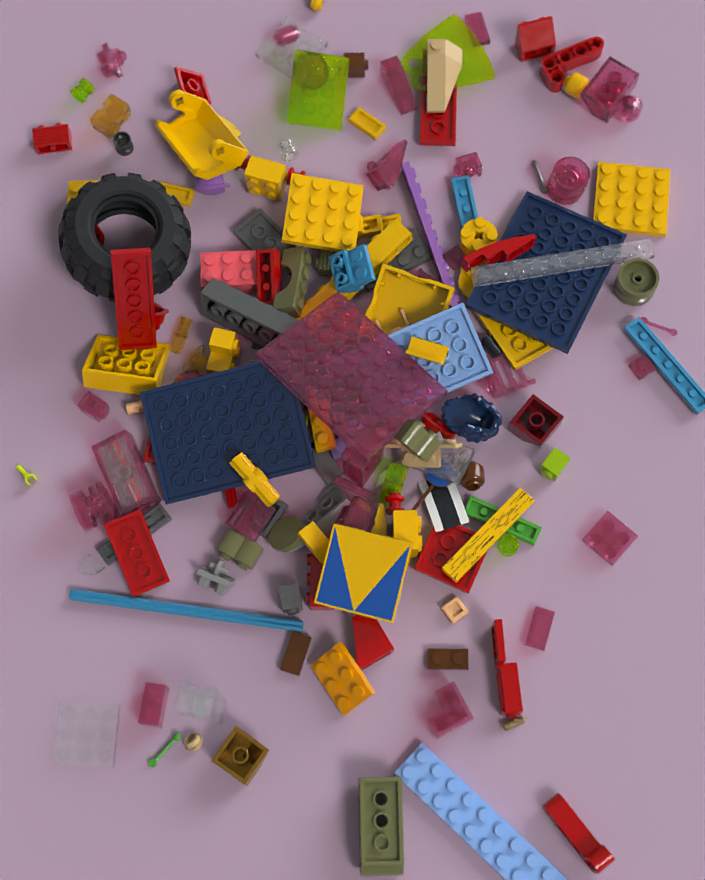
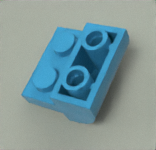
[328,244,376,293]

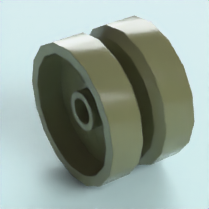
[614,258,660,306]

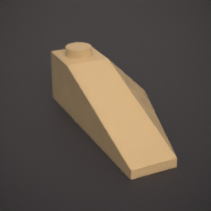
[427,39,462,113]

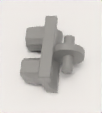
[197,560,236,596]

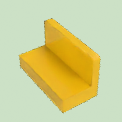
[405,337,449,366]

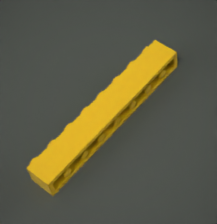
[295,219,413,338]

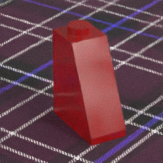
[352,614,394,671]

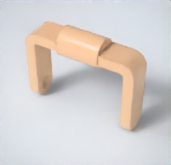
[375,308,410,337]

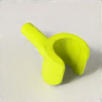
[16,465,38,486]

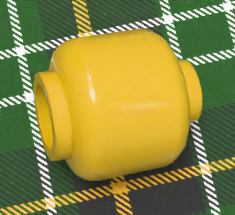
[563,72,591,99]

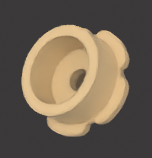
[183,732,203,751]

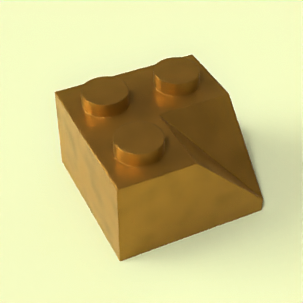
[211,726,269,786]

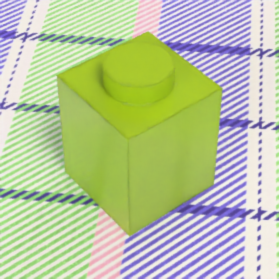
[539,447,571,481]

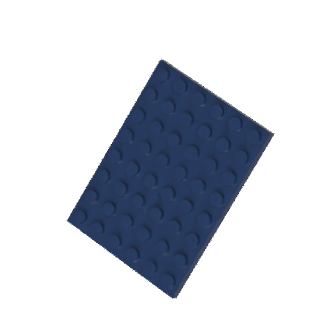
[465,191,627,354]
[140,354,317,505]

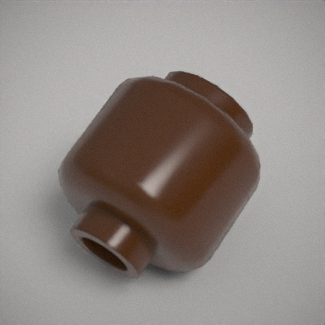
[459,461,485,491]

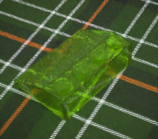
[287,50,350,131]

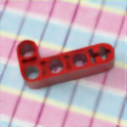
[539,36,604,93]
[542,793,615,874]

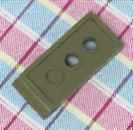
[358,777,404,876]

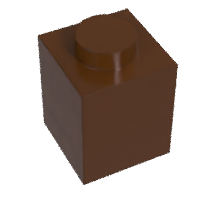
[344,52,368,78]

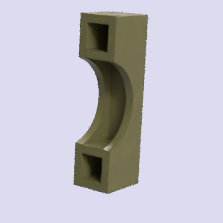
[273,246,312,318]

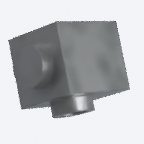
[278,583,303,615]

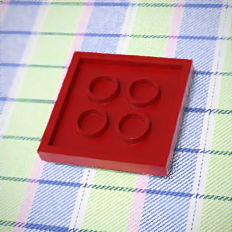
[414,525,487,594]

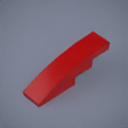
[462,234,536,272]

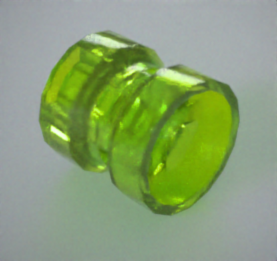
[70,78,95,103]

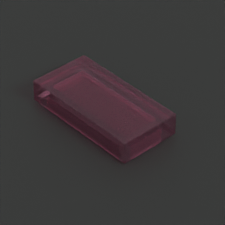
[464,12,490,48]
[525,606,555,651]

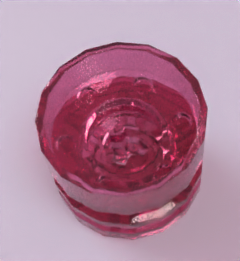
[546,156,591,205]
[69,481,117,532]

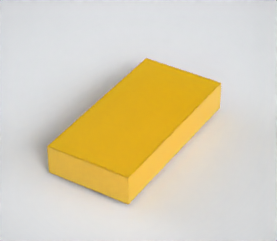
[348,107,387,141]
[160,181,195,208]
[297,521,329,565]

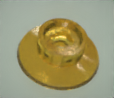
[182,345,208,373]

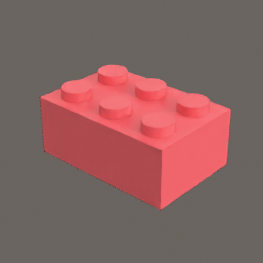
[200,250,257,294]

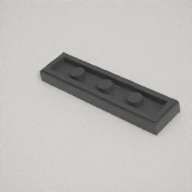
[96,503,172,566]

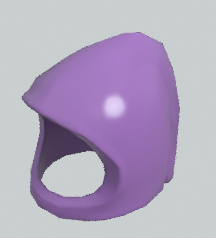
[193,174,230,195]

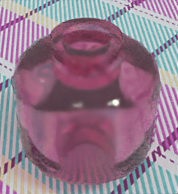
[617,95,642,122]

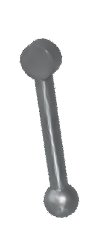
[532,160,549,194]

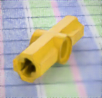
[229,452,281,507]

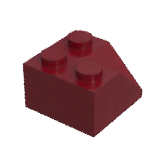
[508,394,564,447]

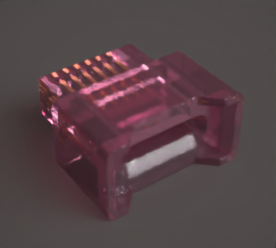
[335,496,376,533]

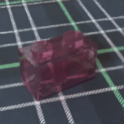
[138,682,169,728]

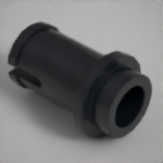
[480,334,502,359]

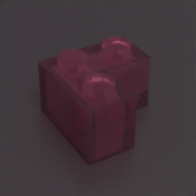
[427,681,474,740]

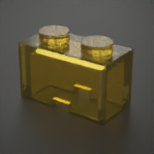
[90,93,131,139]

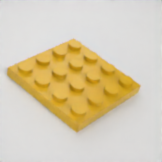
[593,162,671,237]
[281,173,364,252]
[474,312,554,371]

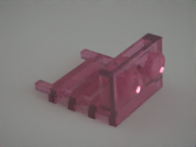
[484,355,536,400]

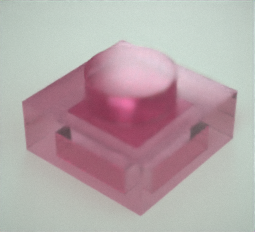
[443,245,467,271]
[628,354,656,381]

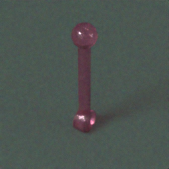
[641,317,678,336]

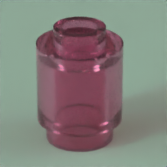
[273,24,300,47]

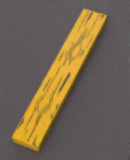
[441,488,535,583]

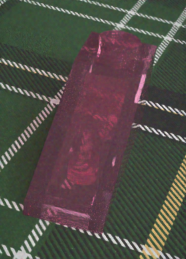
[381,55,417,115]
[365,139,407,191]

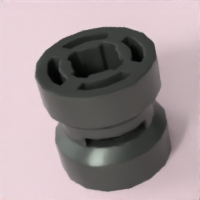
[113,131,134,156]

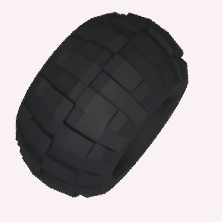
[58,173,191,302]

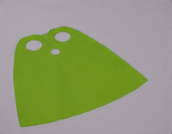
[401,14,496,91]

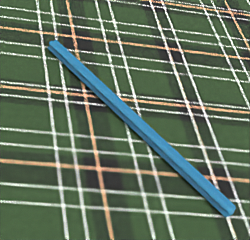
[69,589,304,632]

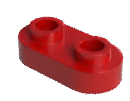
[421,412,456,440]

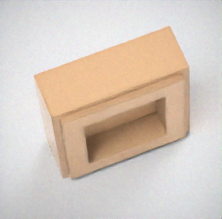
[441,596,469,624]

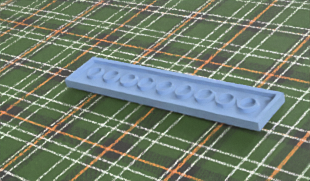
[394,743,568,880]

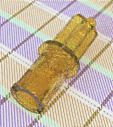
[171,317,192,354]

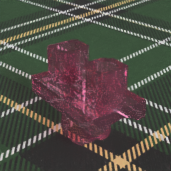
[97,43,127,78]

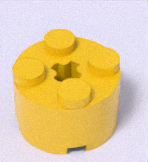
[459,217,498,256]

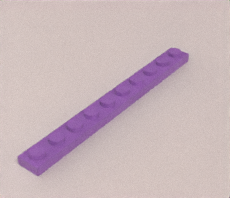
[402,161,460,308]

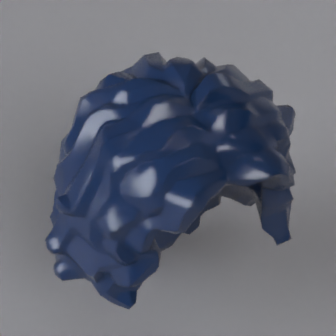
[441,393,502,443]

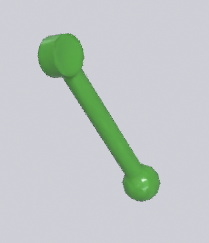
[148,733,181,767]

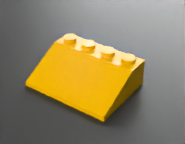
[82,334,170,395]

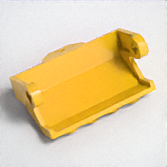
[155,90,249,180]

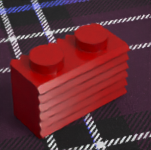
[32,123,73,155]

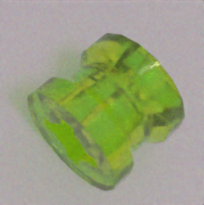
[498,534,519,557]

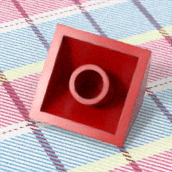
[174,67,211,104]

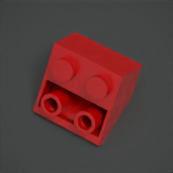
[515,16,556,62]

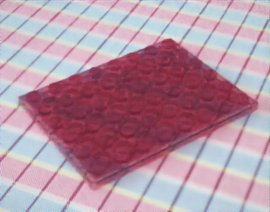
[255,291,448,462]

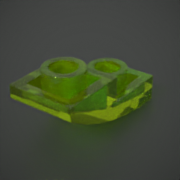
[379,461,409,504]

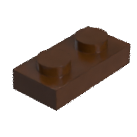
[428,648,468,670]

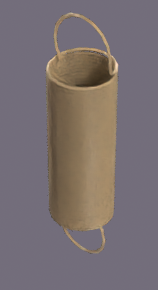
[498,716,528,731]

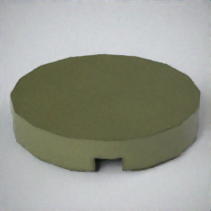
[269,515,305,553]

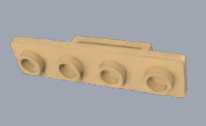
[384,439,462,468]

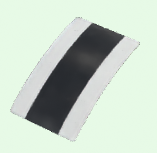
[418,480,469,532]

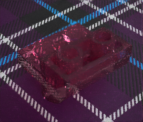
[223,490,276,542]

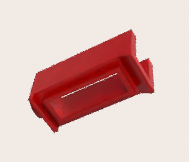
[495,662,523,719]

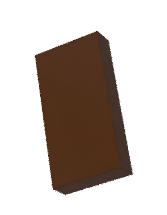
[280,631,312,676]

